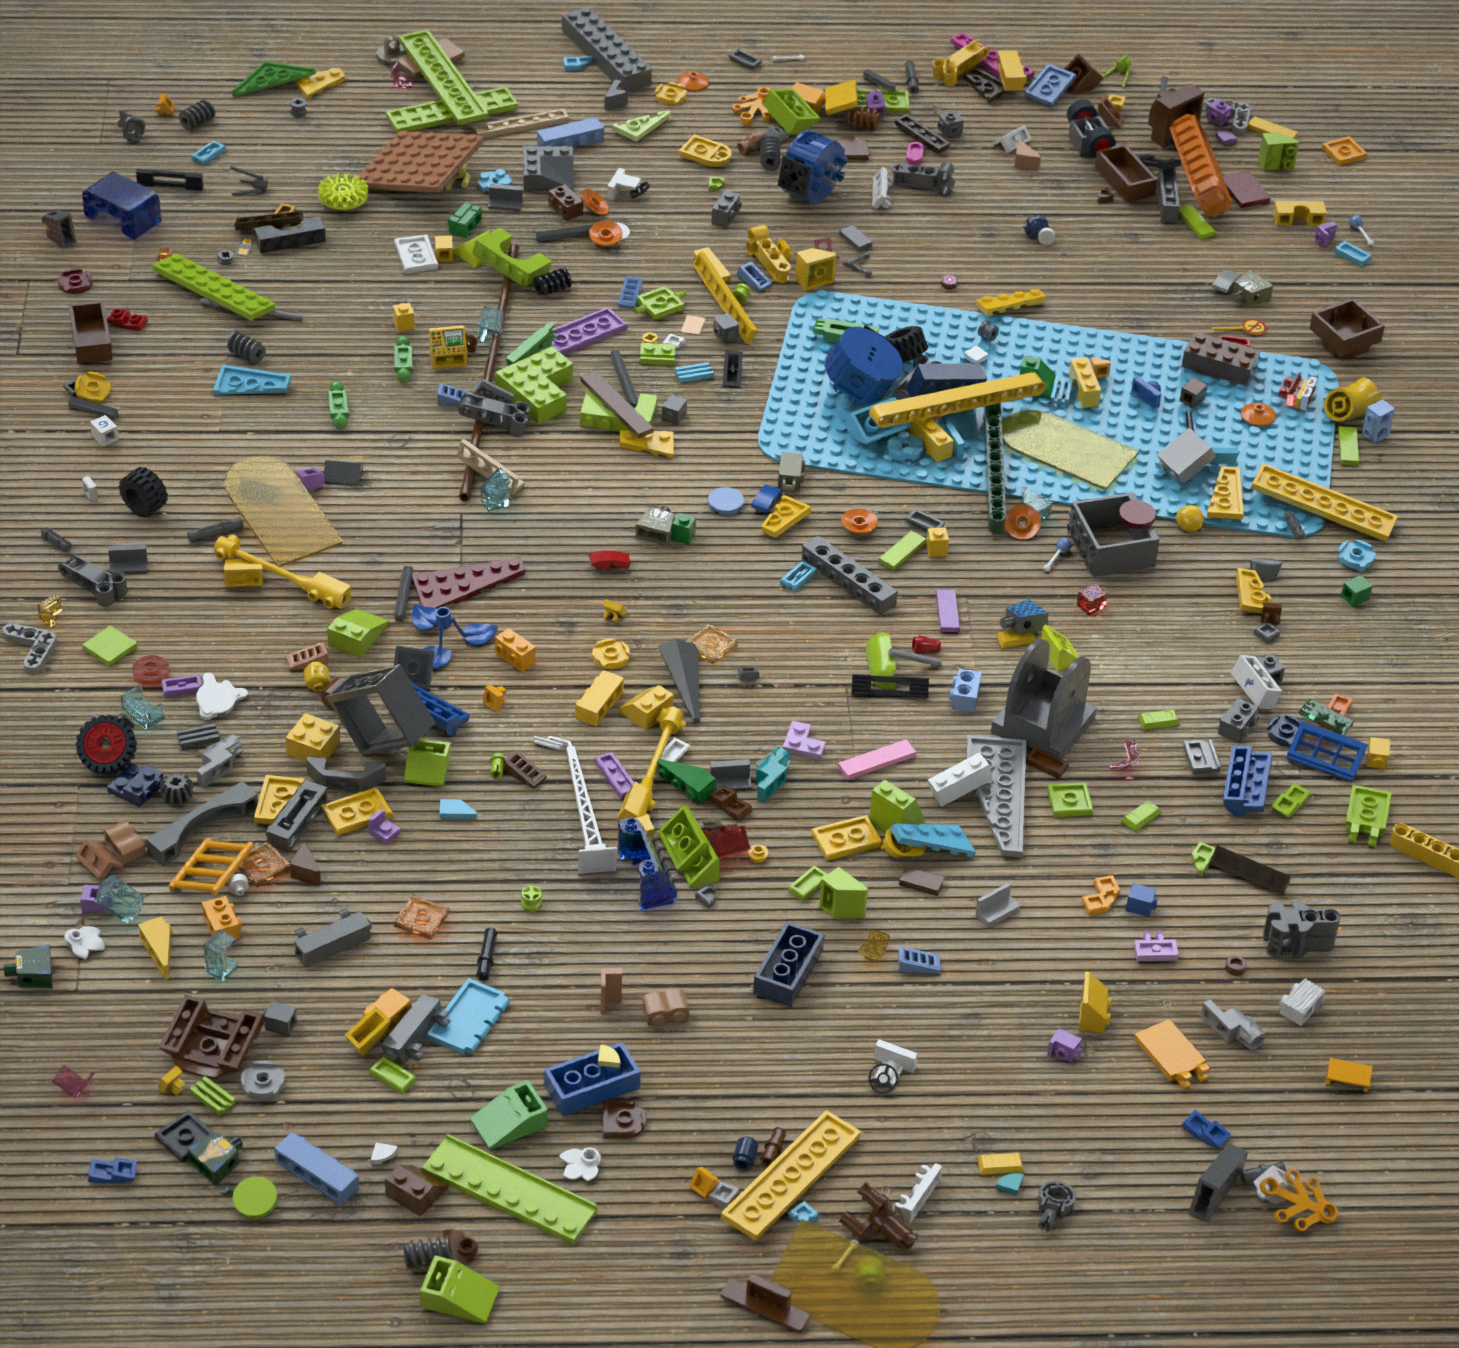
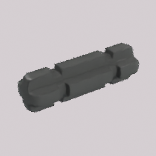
[1284,511,1305,540]
[41,527,72,551]

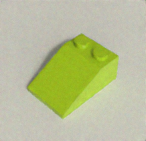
[327,609,390,657]

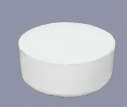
[1038,228,1055,245]

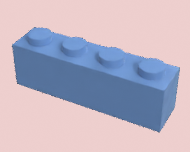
[537,117,604,148]
[274,1132,359,1206]

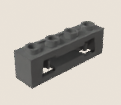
[1157,168,1180,223]
[266,780,328,853]

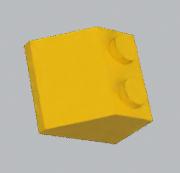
[795,248,837,290]
[618,685,673,730]
[1079,972,1111,1034]

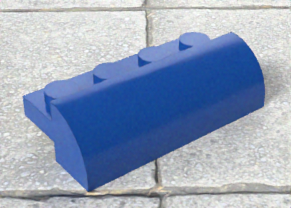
[412,684,470,736]
[1223,746,1272,817]

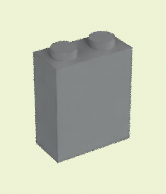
[1157,428,1216,484]

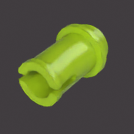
[490,753,505,779]

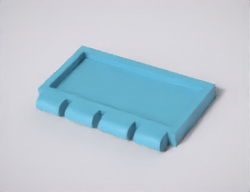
[427,978,510,1055]

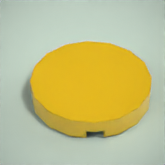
[655,82,687,105]
[75,372,111,404]
[592,639,630,670]

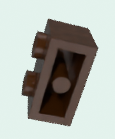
[548,184,584,221]

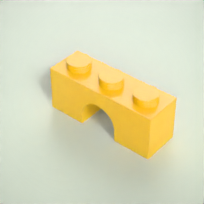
[1273,201,1327,226]
[1069,357,1101,408]

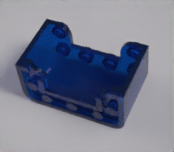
[82,172,161,240]

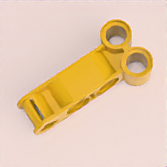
[932,40,990,86]
[746,224,791,284]

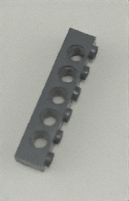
[802,536,898,615]

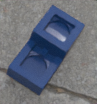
[751,484,782,512]
[1181,1109,1231,1149]
[88,1157,137,1184]

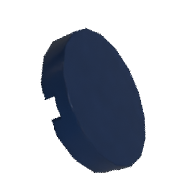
[1267,715,1306,747]

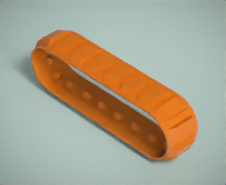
[1170,114,1233,217]

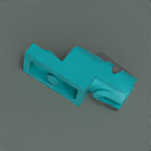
[756,747,791,803]

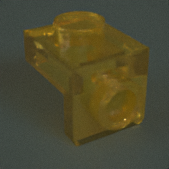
[37,594,62,627]
[858,929,890,961]

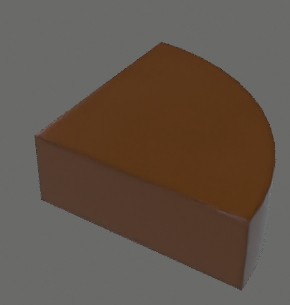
[1097,187,1114,204]

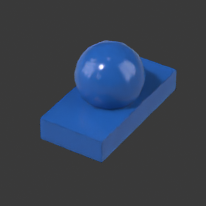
[1131,376,1162,409]

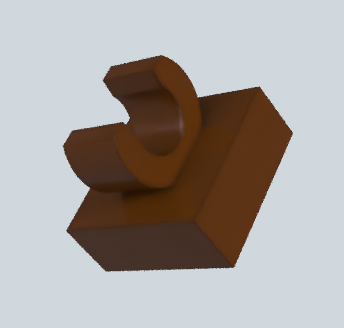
[1260,602,1282,624]

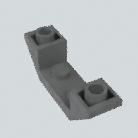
[306,757,386,792]

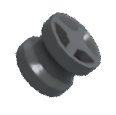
[290,98,307,118]
[978,320,999,342]

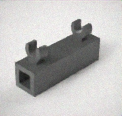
[294,908,372,967]
[381,994,451,1065]

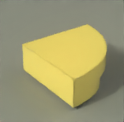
[598,1045,620,1068]

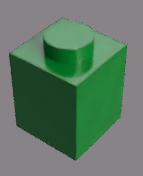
[671,513,696,545]
[1341,575,1373,607]

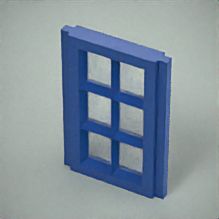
[1286,721,1368,782]

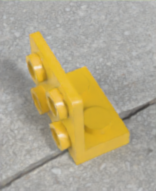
[224,558,263,587]

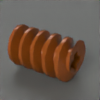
[846,107,880,130]

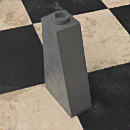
[1189,1143,1249,1223]

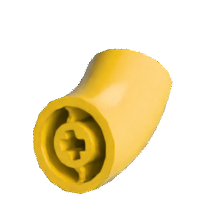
[1324,377,1382,422]

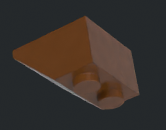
[1064,53,1104,94]
[385,1165,448,1216]

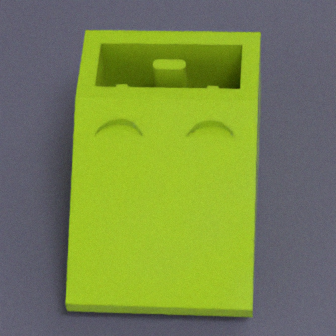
[420,1256,500,1324]

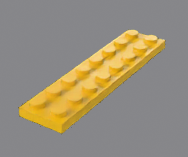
[1251,463,1398,542]
[721,1110,861,1241]

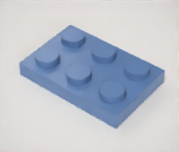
[1024,63,1076,107]

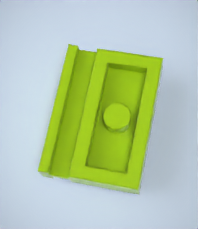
[640,343,676,366]

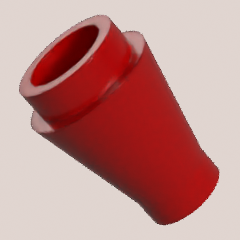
[912,635,941,654]

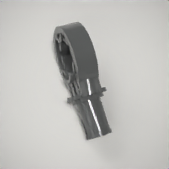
[1037,1181,1076,1232]

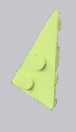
[612,110,671,142]

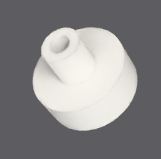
[227,874,249,896]

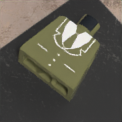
[1231,270,1273,306]
[636,506,674,546]

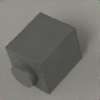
[662,394,687,425]
[263,1001,297,1037]

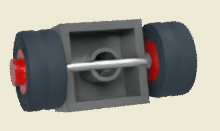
[1067,99,1116,157]

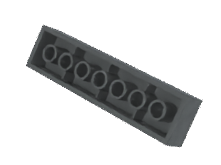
[562,7,652,92]

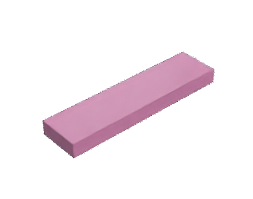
[838,739,916,780]

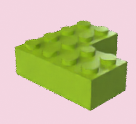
[496,346,573,424]

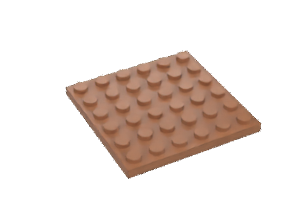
[358,131,485,193]

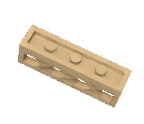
[457,439,525,495]

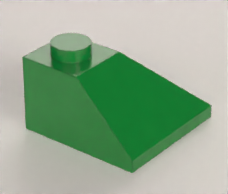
[1020,356,1056,399]

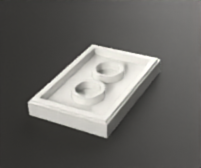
[394,235,438,274]

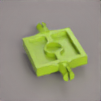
[634,286,687,320]

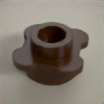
[465,333,478,353]

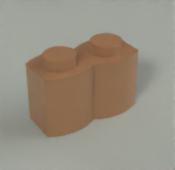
[103,820,147,864]
[642,989,689,1026]

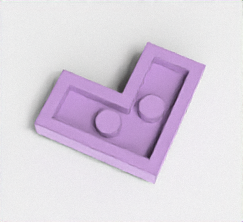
[783,721,825,760]

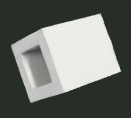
[90,415,118,447]

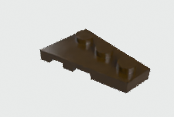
[963,66,1008,103]

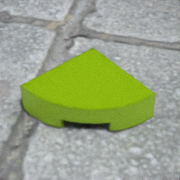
[709,177,725,191]

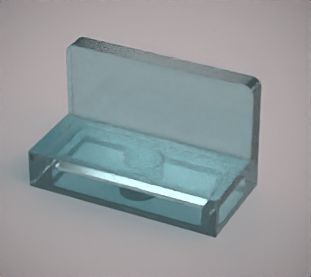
[477,306,504,341]

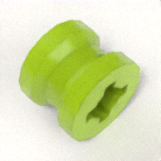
[732,283,751,305]
[521,886,542,912]

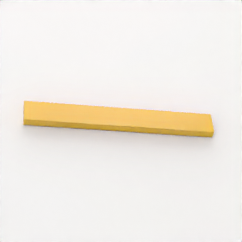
[692,251,758,344]

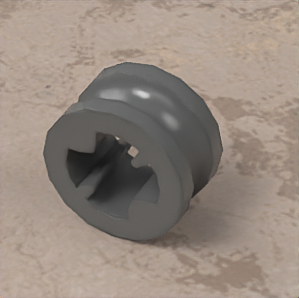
[218,250,233,265]

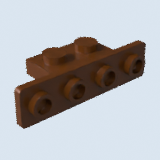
[720,1273,810,1333]

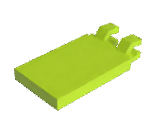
[1345,785,1392,847]

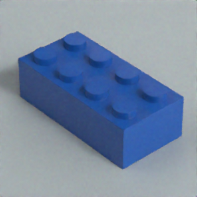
[544,1042,641,1116]

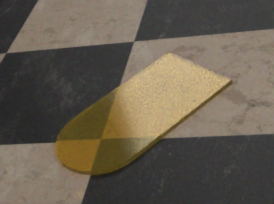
[1002,410,1139,491]
[225,456,343,567]
[770,1219,940,1348]

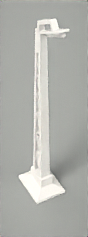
[534,736,617,874]

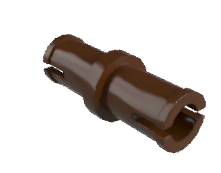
[760,1127,787,1167]

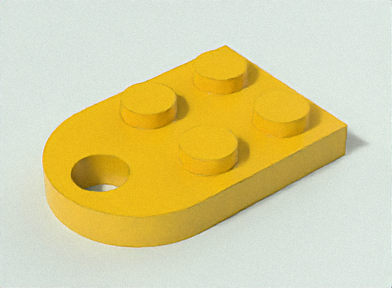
[679,135,731,167]

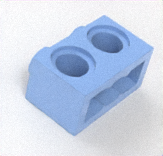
[1362,400,1395,443]
[949,669,982,712]

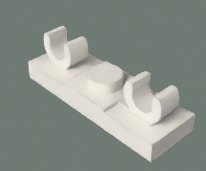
[872,167,892,209]
[895,1163,942,1225]

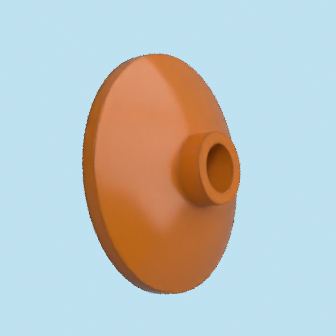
[678,72,709,91]
[581,189,609,215]
[589,221,623,246]
[1241,403,1276,426]
[1005,504,1041,540]
[841,508,878,534]

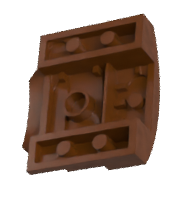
[159,994,265,1079]

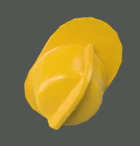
[881,827,927,858]

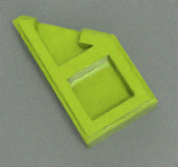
[1191,842,1215,876]

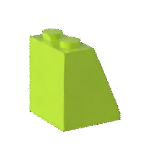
[869,780,925,834]

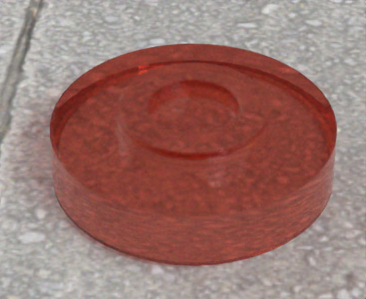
[132,655,170,686]

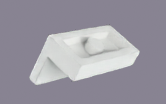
[992,125,1031,153]

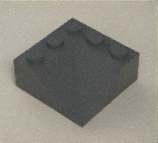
[523,146,573,191]

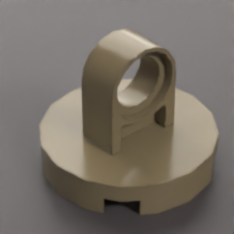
[376,35,408,67]

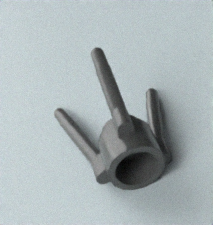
[230,166,268,195]

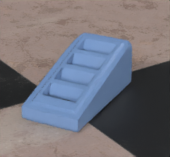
[736,262,773,292]
[618,276,642,309]
[437,384,473,406]
[898,947,940,973]

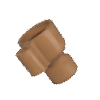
[737,131,765,155]

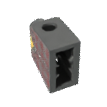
[42,210,77,248]

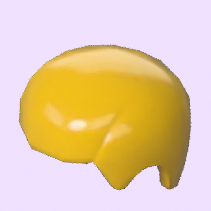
[1175,505,1204,533]

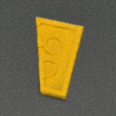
[620,430,674,460]
[761,495,811,538]
[1236,568,1272,613]

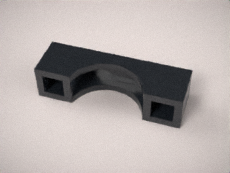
[254,217,326,253]

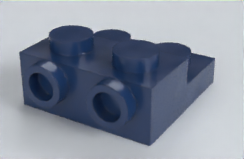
[107,763,164,807]

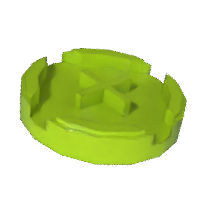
[232,1176,278,1219]

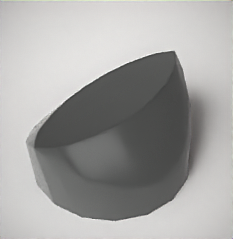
[1250,558,1283,581]

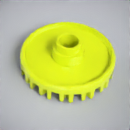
[318,173,368,210]

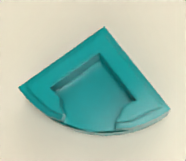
[996,1173,1024,1195]

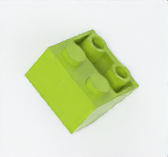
[1258,132,1299,171]
[404,739,451,787]
[819,867,868,919]

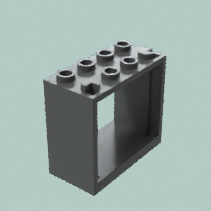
[1067,492,1160,577]
[327,664,436,755]

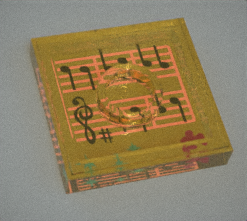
[686,624,738,665]

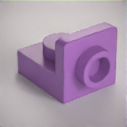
[1315,221,1337,248]
[368,809,400,845]

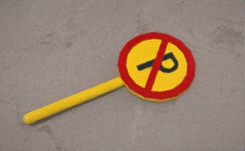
[1211,319,1267,336]

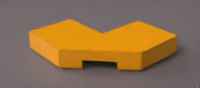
[1082,875,1120,916]

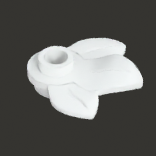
[64,926,105,959]
[560,1147,601,1181]

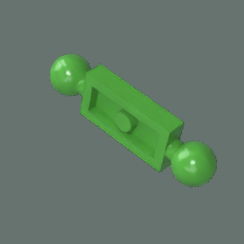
[394,336,412,383]
[328,381,349,429]

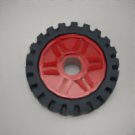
[76,715,137,775]

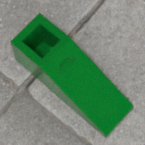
[657,759,717,804]

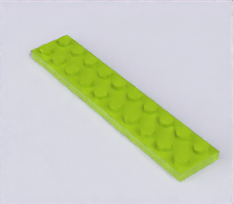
[399,29,488,125]

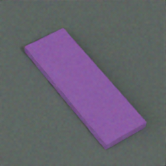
[522,307,628,355]

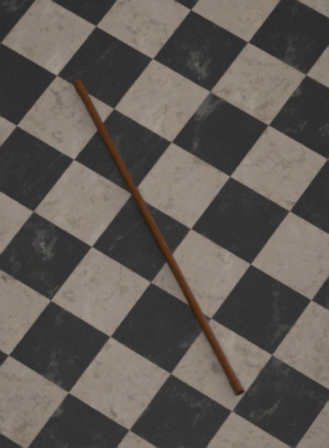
[459,243,519,501]

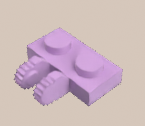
[1134,930,1179,961]

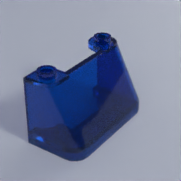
[617,817,677,910]

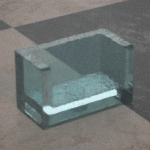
[121,685,165,729]
[95,875,144,924]
[204,929,238,982]

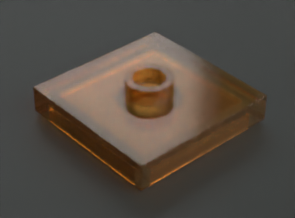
[238,841,290,888]
[394,895,450,940]

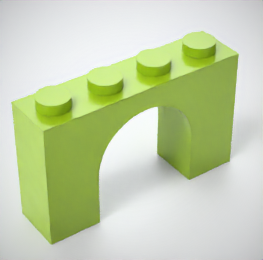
[472,228,552,288]
[580,388,658,432]

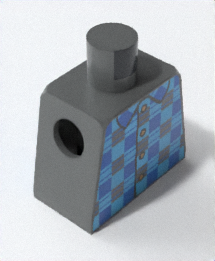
[1000,599,1048,634]

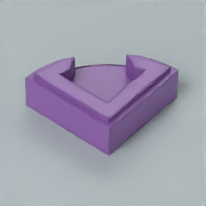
[1216,131,1237,145]

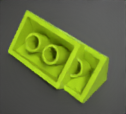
[658,804,720,887]

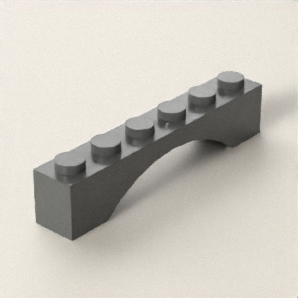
[146,781,258,866]

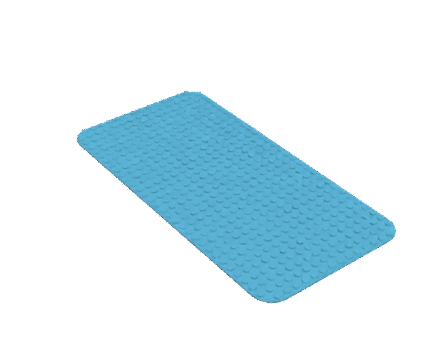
[758,290,1339,538]

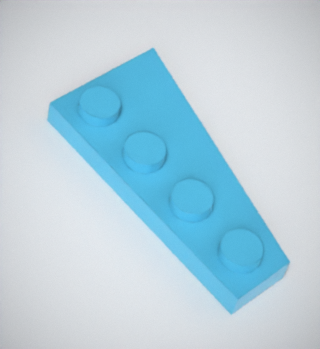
[213,365,291,395]
[890,824,976,858]

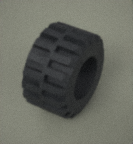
[885,326,928,362]
[119,467,168,518]

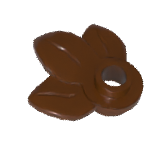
[443,1229,478,1265]

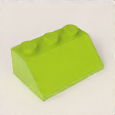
[763,88,820,135]

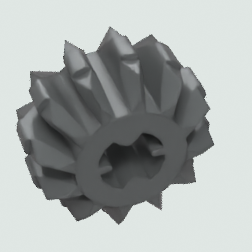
[159,772,193,805]

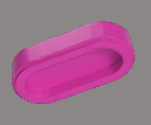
[906,142,924,165]

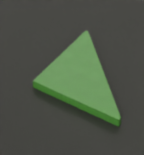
[231,61,317,97]

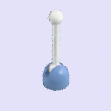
[1348,215,1374,247]
[1043,538,1072,572]

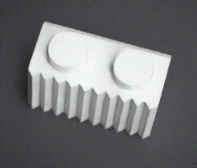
[1279,978,1325,1026]

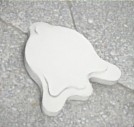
[196,673,248,720]

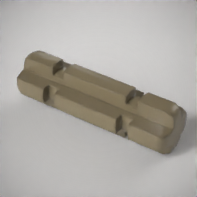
[701,817,723,830]

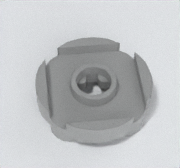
[241,1061,285,1099]

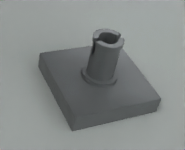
[394,645,435,690]

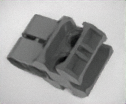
[1263,901,1341,959]

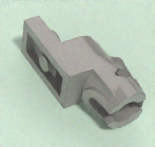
[197,734,243,788]
[1201,999,1265,1050]

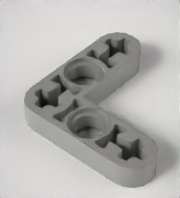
[1204,98,1251,135]
[3,623,57,675]

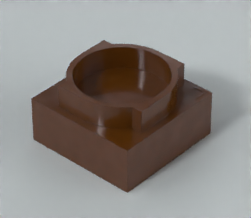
[1148,84,1205,148]
[1309,298,1385,357]

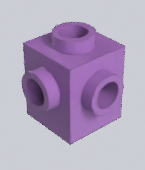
[1206,99,1232,126]

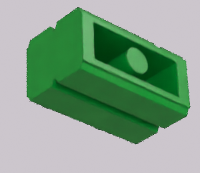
[447,202,482,238]

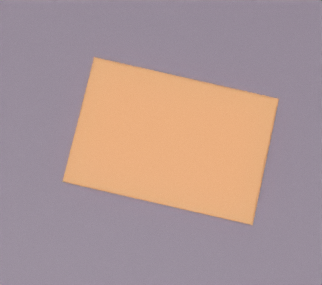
[681,315,706,335]

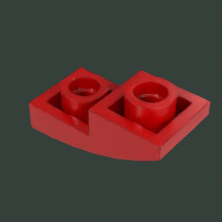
[107,308,148,331]
[589,550,631,570]

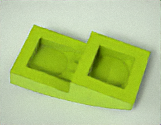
[1271,783,1310,818]

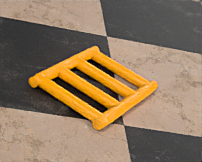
[168,838,254,895]

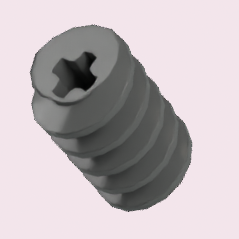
[179,100,216,130]
[760,135,781,170]
[227,330,266,364]
[403,1236,452,1269]

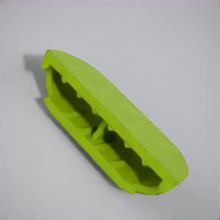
[866,632,897,690]

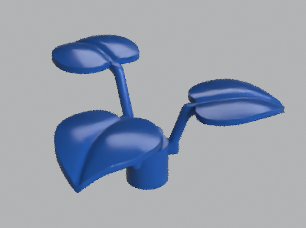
[412,604,498,669]

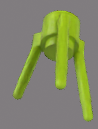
[1102,55,1132,88]

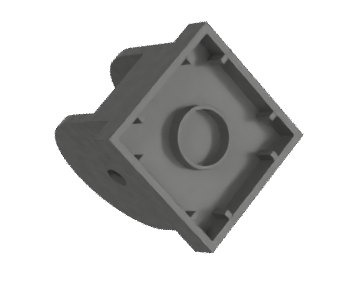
[991,638,1097,759]

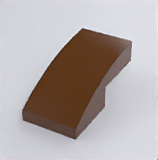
[709,785,752,821]

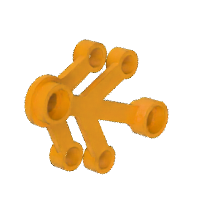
[733,87,772,126]
[1259,1169,1338,1232]

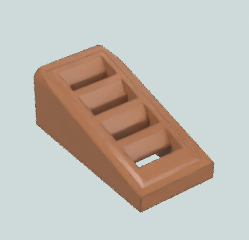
[286,642,328,671]

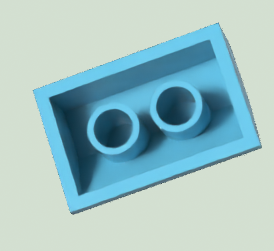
[844,397,911,444]

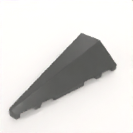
[658,639,700,724]

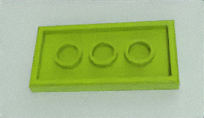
[846,89,910,113]

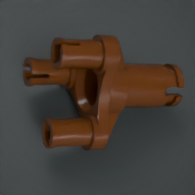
[838,1182,919,1253]

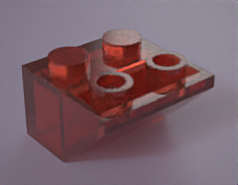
[703,823,751,859]

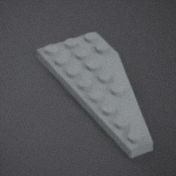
[966,735,1026,857]

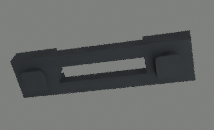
[1138,154,1181,171]
[136,168,203,191]
[851,674,929,698]

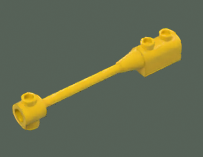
[214,534,351,609]
[616,707,686,824]

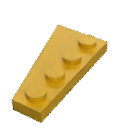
[976,289,1046,316]
[1207,466,1244,519]

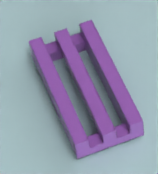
[161,674,202,698]

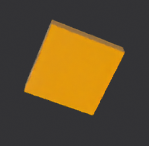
[1322,136,1367,166]

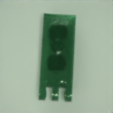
[1298,699,1354,736]

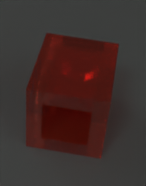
[1077,583,1108,616]

